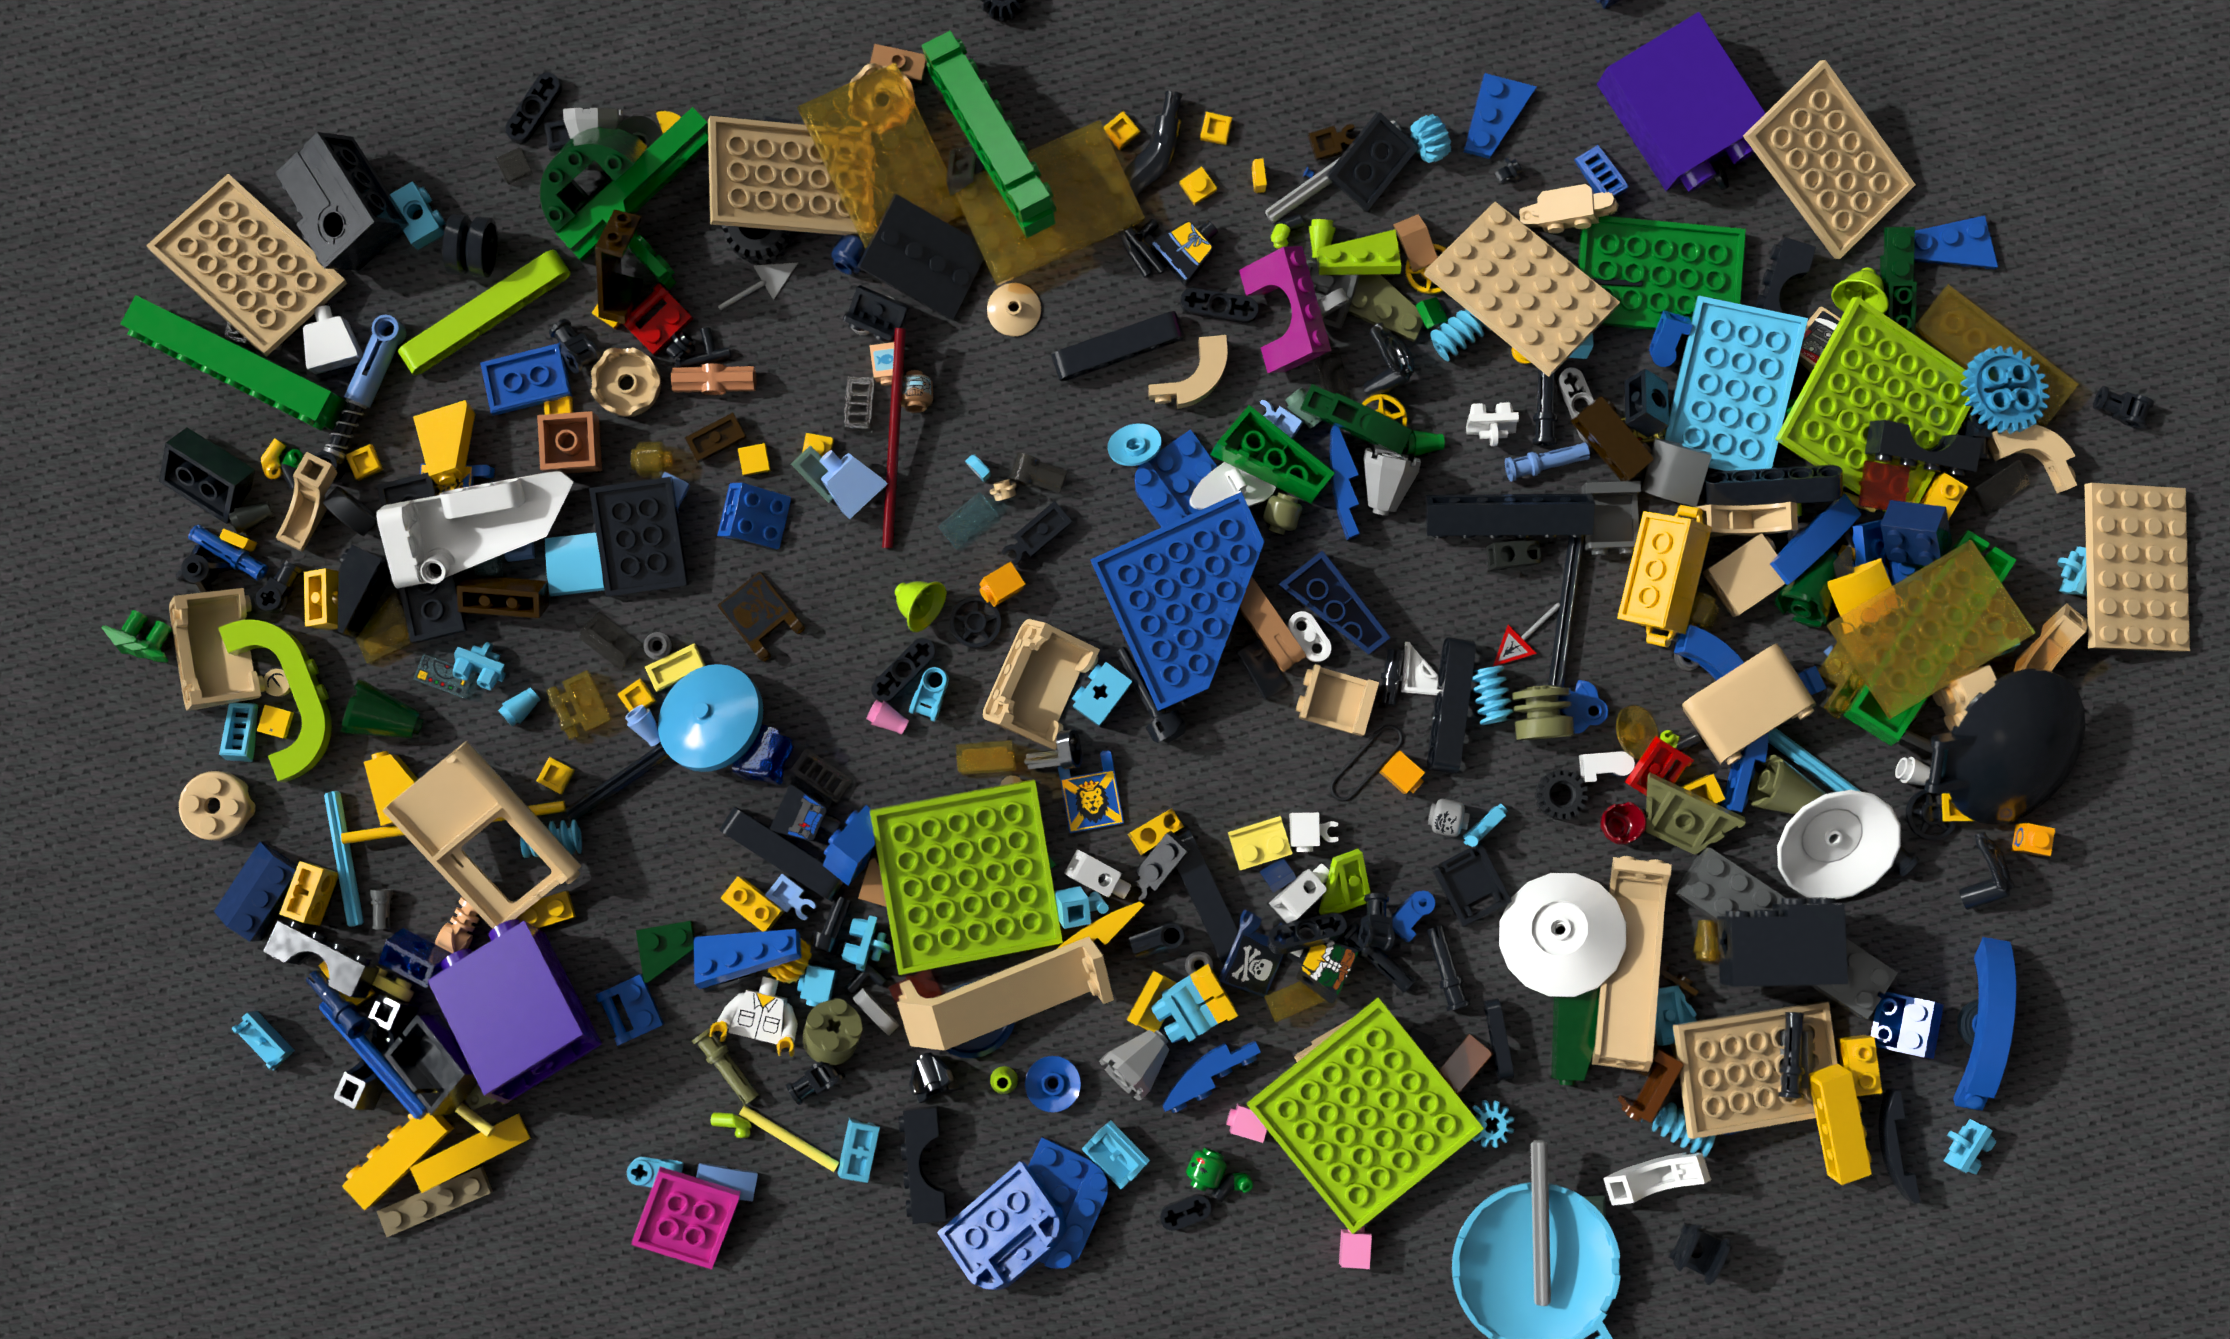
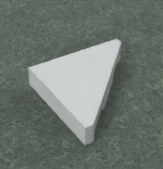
[1401,642,1443,695]

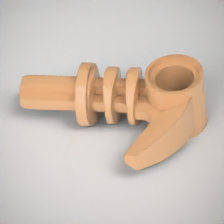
[435,897,479,953]

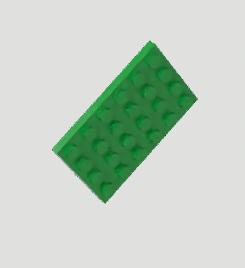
[1578,216,1746,330]

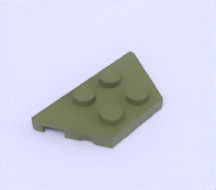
[1645,773,1746,855]

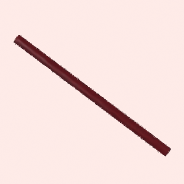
[882,328,906,548]

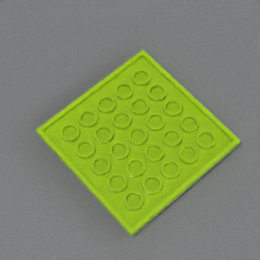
[1775,297,1971,512]
[869,779,1063,975]
[1247,998,1484,1234]

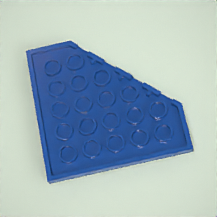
[1090,492,1264,711]

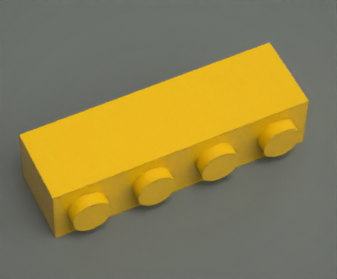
[1808,1064,1872,1185]
[342,1113,454,1210]

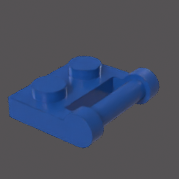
[595,974,664,1046]

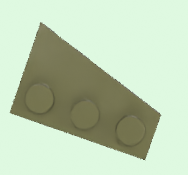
[1348,274,1423,342]

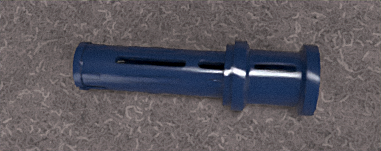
[306,970,370,1039]

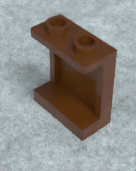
[1617,1044,1684,1123]

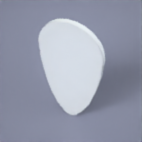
[1190,462,1276,510]

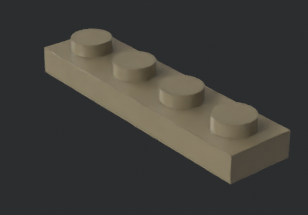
[376,1166,493,1237]

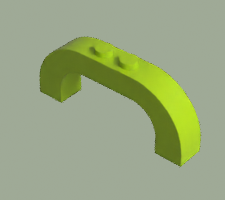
[218,620,331,782]

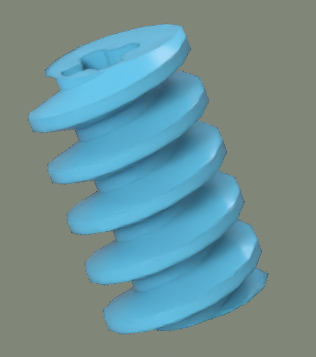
[1430,309,1491,361]
[1472,666,1514,725]
[520,819,582,858]
[1652,1102,1716,1158]

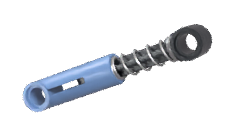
[314,314,406,482]

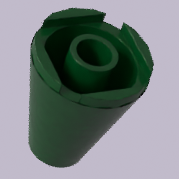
[1775,549,1842,627]
[341,679,424,738]

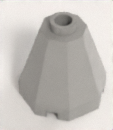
[563,108,623,171]
[1364,448,1421,515]
[1099,1030,1169,1101]

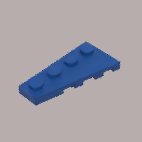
[694,929,801,989]

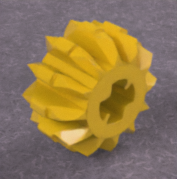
[768,938,812,984]

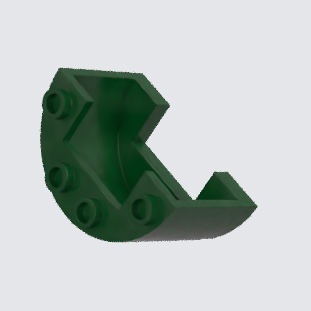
[540,127,648,233]

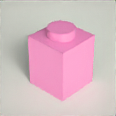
[1226,1104,1267,1143]
[1339,1226,1372,1269]

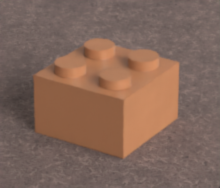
[537,411,602,474]

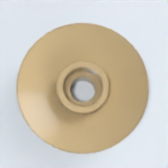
[987,283,1041,336]

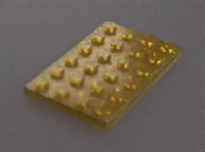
[797,62,967,249]
[951,120,1145,286]
[1827,540,2035,720]

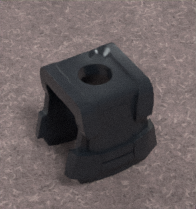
[1668,1222,1731,1285]

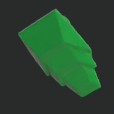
[101,610,173,662]

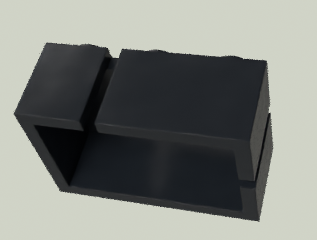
[384,1014,478,1115]

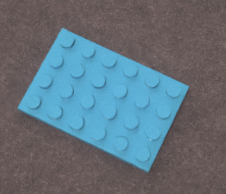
[1663,296,1808,471]

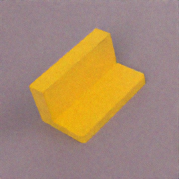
[1127,970,1176,1033]

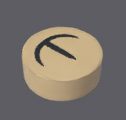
[263,669,291,697]

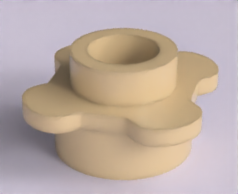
[990,479,1017,501]

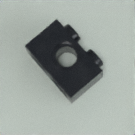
[1625,369,1669,438]

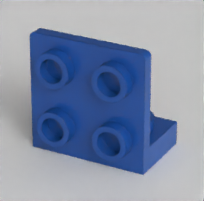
[717,483,791,549]

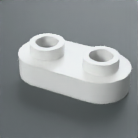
[1288,611,1331,662]

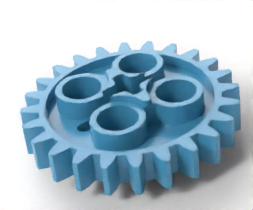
[1961,346,2050,434]

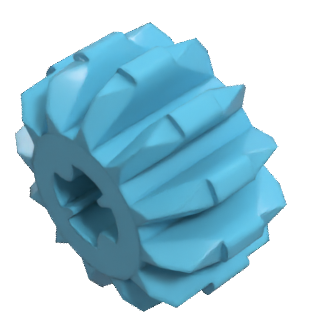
[1411,114,1451,163]
[1472,1100,1514,1148]

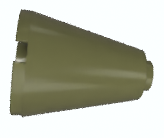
[1748,755,1827,814]

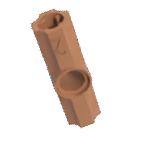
[671,363,756,395]

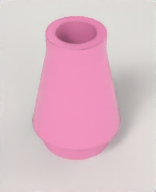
[866,700,909,734]

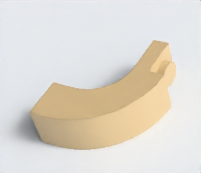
[1148,335,1227,409]
[1988,425,2077,494]

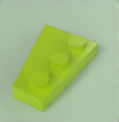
[1316,229,1401,275]

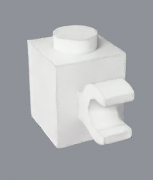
[1289,813,1338,852]

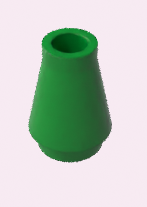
[1404,430,1445,457]

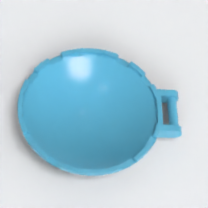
[1452,1182,1620,1339]

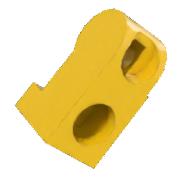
[1128,808,1184,855]

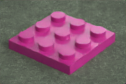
[631,1166,741,1269]

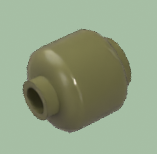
[1263,492,1303,535]

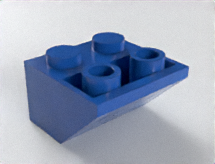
[823,805,875,886]
[1871,992,1944,1059]

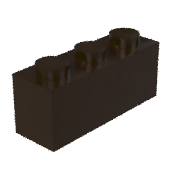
[1570,396,1654,482]
[457,575,549,618]

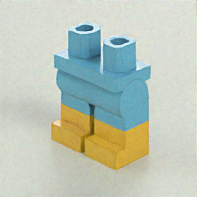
[1151,964,1238,1043]

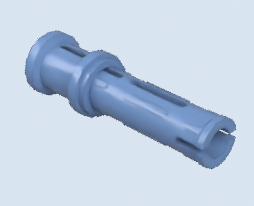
[1505,442,1590,482]

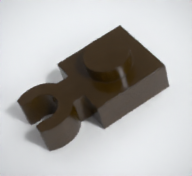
[1308,124,1355,161]

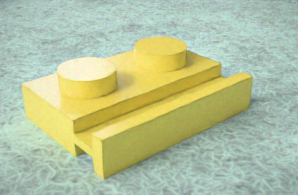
[1228,816,1292,871]

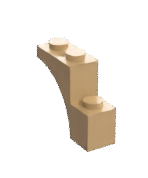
[276,452,337,552]
[1689,502,1798,537]
[2014,603,2088,672]

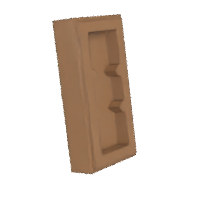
[870,44,927,84]

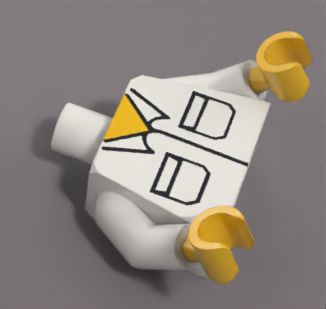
[709,976,798,1057]

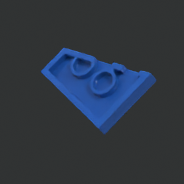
[1464,73,1536,159]
[1914,216,1998,270]

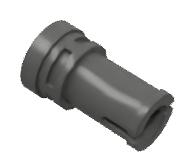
[370,889,393,929]

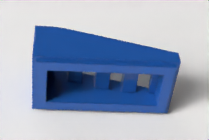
[1574,145,1629,198]

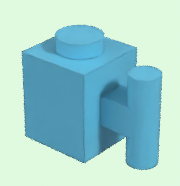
[1054,886,1109,929]

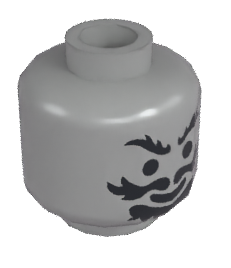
[1428,798,1470,837]

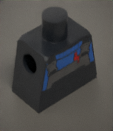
[770,776,841,841]

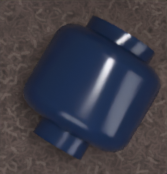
[831,234,868,275]

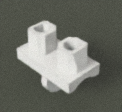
[1466,402,1519,446]

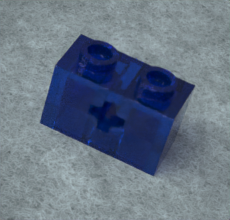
[378,928,451,988]

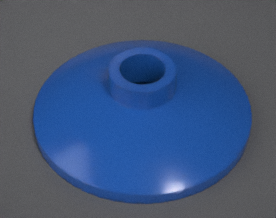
[1025,1056,1081,1112]

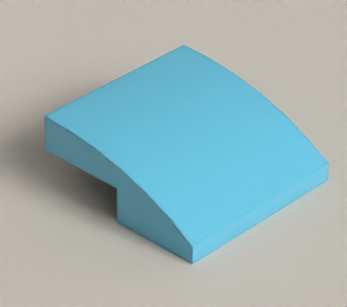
[545,533,605,596]

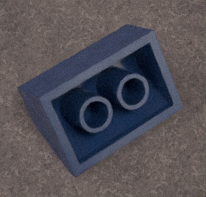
[214,841,298,942]

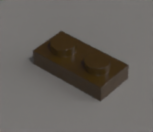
[684,412,747,463]

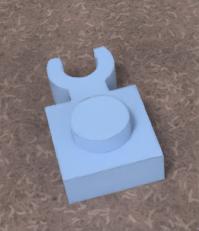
[1260,400,1304,439]
[765,873,817,920]

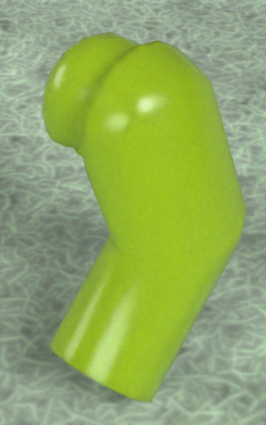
[711,1112,752,1138]

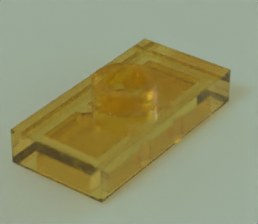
[1264,981,1326,1022]

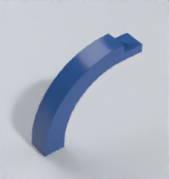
[1953,937,2016,1110]

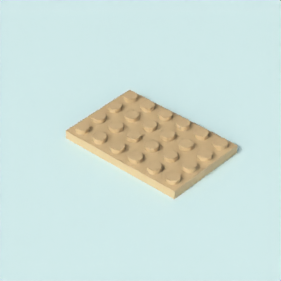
[1743,60,1916,259]
[708,116,874,237]
[146,174,347,357]
[1424,202,1620,377]
[2085,483,2190,652]
[1673,1001,1837,1139]

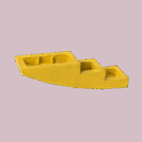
[1057,901,1144,949]
[410,1114,531,1193]

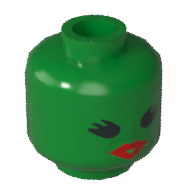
[1186,1147,1227,1192]

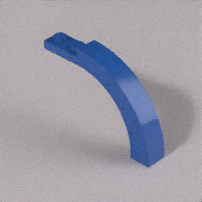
[1674,625,1769,813]

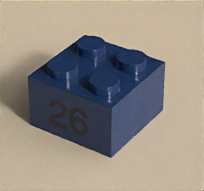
[1880,500,1952,568]

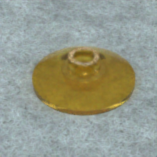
[1616,705,1658,759]

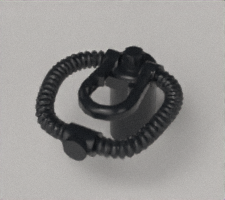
[1363,322,1415,402]
[1959,832,2015,910]

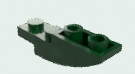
[1880,227,1917,335]
[1300,384,1412,456]

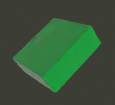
[1416,297,1448,329]

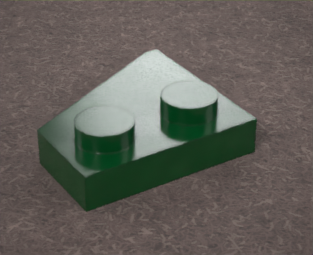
[636,920,695,983]

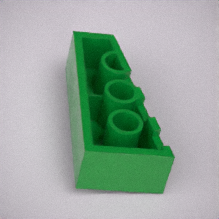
[1210,405,1335,503]

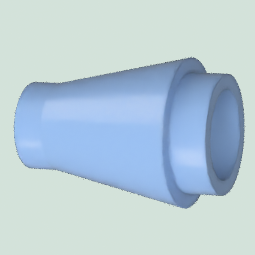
[625,705,660,747]

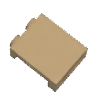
[1702,533,1785,617]
[1296,664,1379,737]

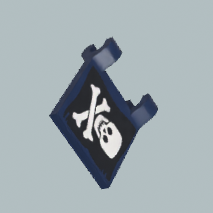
[1218,909,1294,997]

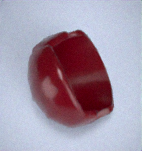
[1600,802,1647,845]

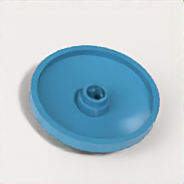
[658,664,763,772]

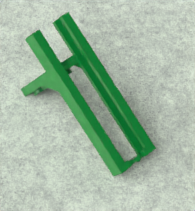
[556,107,708,290]

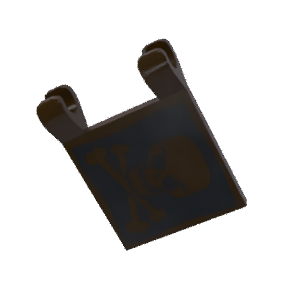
[717,571,805,662]

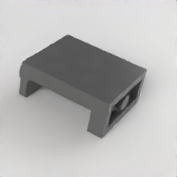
[1581,481,1641,556]

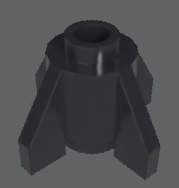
[176,545,234,593]
[909,1052,960,1103]

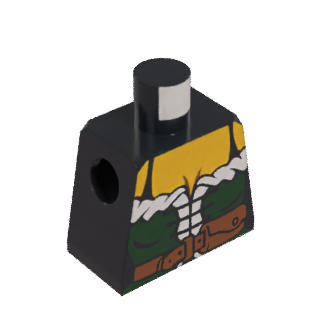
[1287,942,1359,1004]

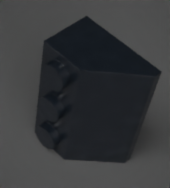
[159,428,255,524]

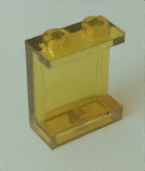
[956,740,1016,775]

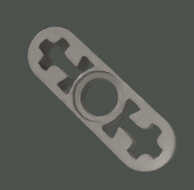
[1557,368,1594,443]

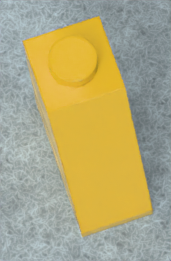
[413,400,475,485]
[364,751,418,826]

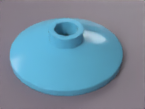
[1108,424,1162,466]

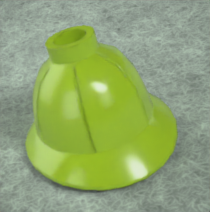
[1831,268,1889,314]
[895,581,946,632]

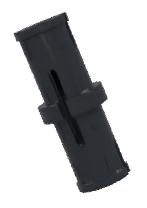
[1378,649,1405,706]

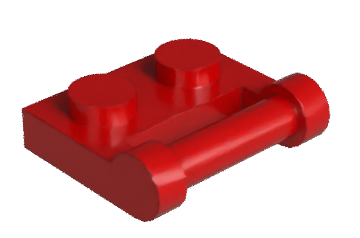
[623,283,693,356]
[1625,736,1694,796]

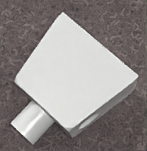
[303,305,363,374]
[1064,849,1131,899]
[1269,864,1329,923]

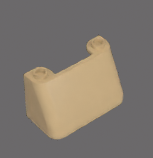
[169,588,265,711]
[983,619,1100,750]
[1682,644,1816,765]

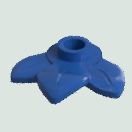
[1559,680,1608,734]

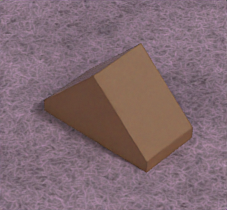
[1393,214,1437,273]
[858,858,886,907]

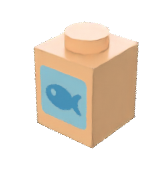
[870,342,894,386]

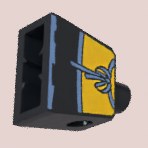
[1151,220,1218,287]

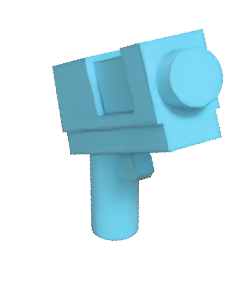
[1463,803,1508,847]

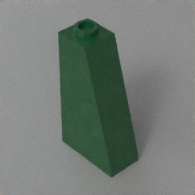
[1551,986,1600,1085]

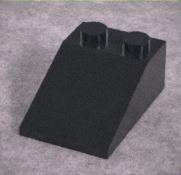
[338,545,391,638]

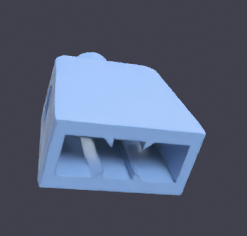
[820,450,888,519]

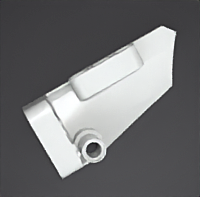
[377,470,574,588]

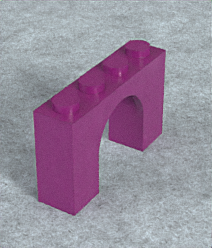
[1239,246,1331,373]

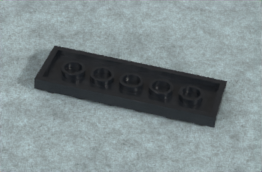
[377,472,467,644]

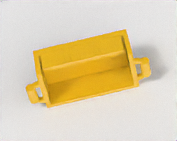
[1617,505,1712,647]

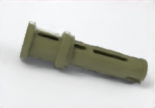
[692,1027,759,1106]

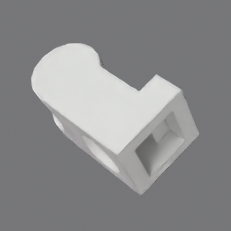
[1579,752,1635,783]

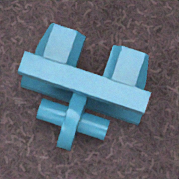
[2057,547,2087,596]
[453,642,506,690]
[842,915,891,971]
[1944,1119,1996,1174]

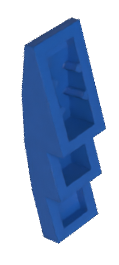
[1329,426,1359,541]
[1770,493,1861,585]

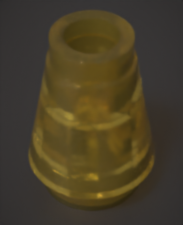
[1693,920,1720,961]

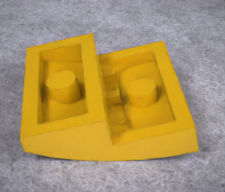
[1827,558,1900,632]

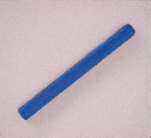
[319,1001,428,1120]

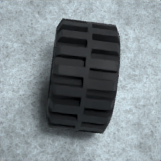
[722,225,794,265]

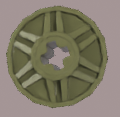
[1512,685,1575,740]

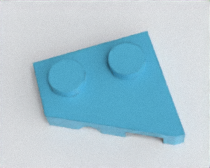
[1655,986,1697,1046]

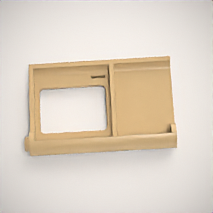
[382,741,581,929]

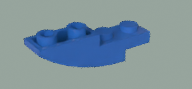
[1162,1041,1261,1113]

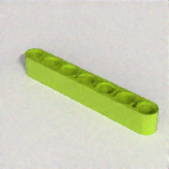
[398,250,571,375]

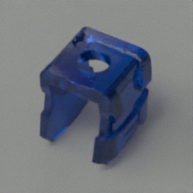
[732,725,794,785]

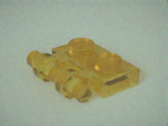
[546,670,612,740]

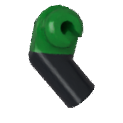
[281,449,304,491]
[1212,1173,1253,1202]

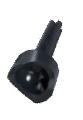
[1116,645,1186,743]

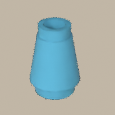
[498,688,541,727]

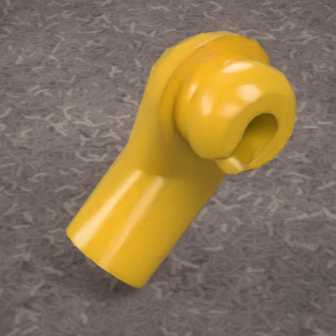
[261,438,286,479]

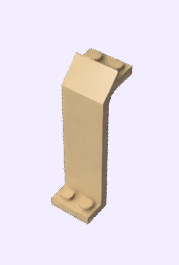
[1592,856,1671,1072]
[897,936,1114,1050]

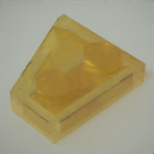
[356,593,413,664]

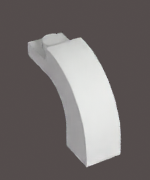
[1603,1152,1711,1205]

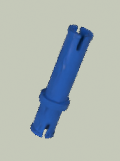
[188,524,268,581]

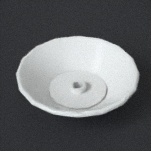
[1777,790,1901,900]
[1499,873,1626,997]

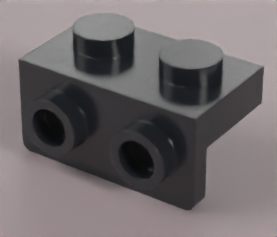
[843,285,910,342]

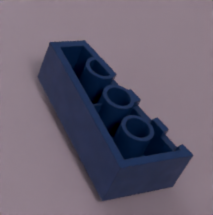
[1279,551,1391,655]

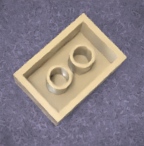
[1932,665,1997,731]

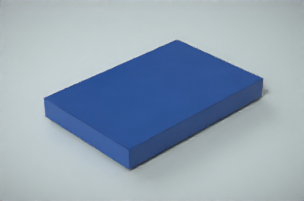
[480,343,573,416]

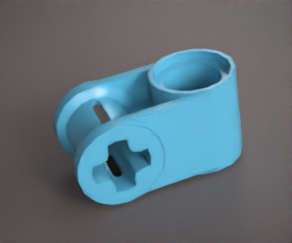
[909,667,949,722]
[627,1157,684,1188]

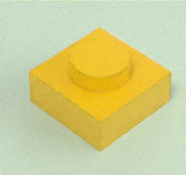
[1179,167,1217,206]
[802,433,834,457]

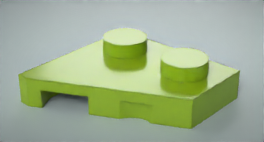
[1319,849,1371,915]

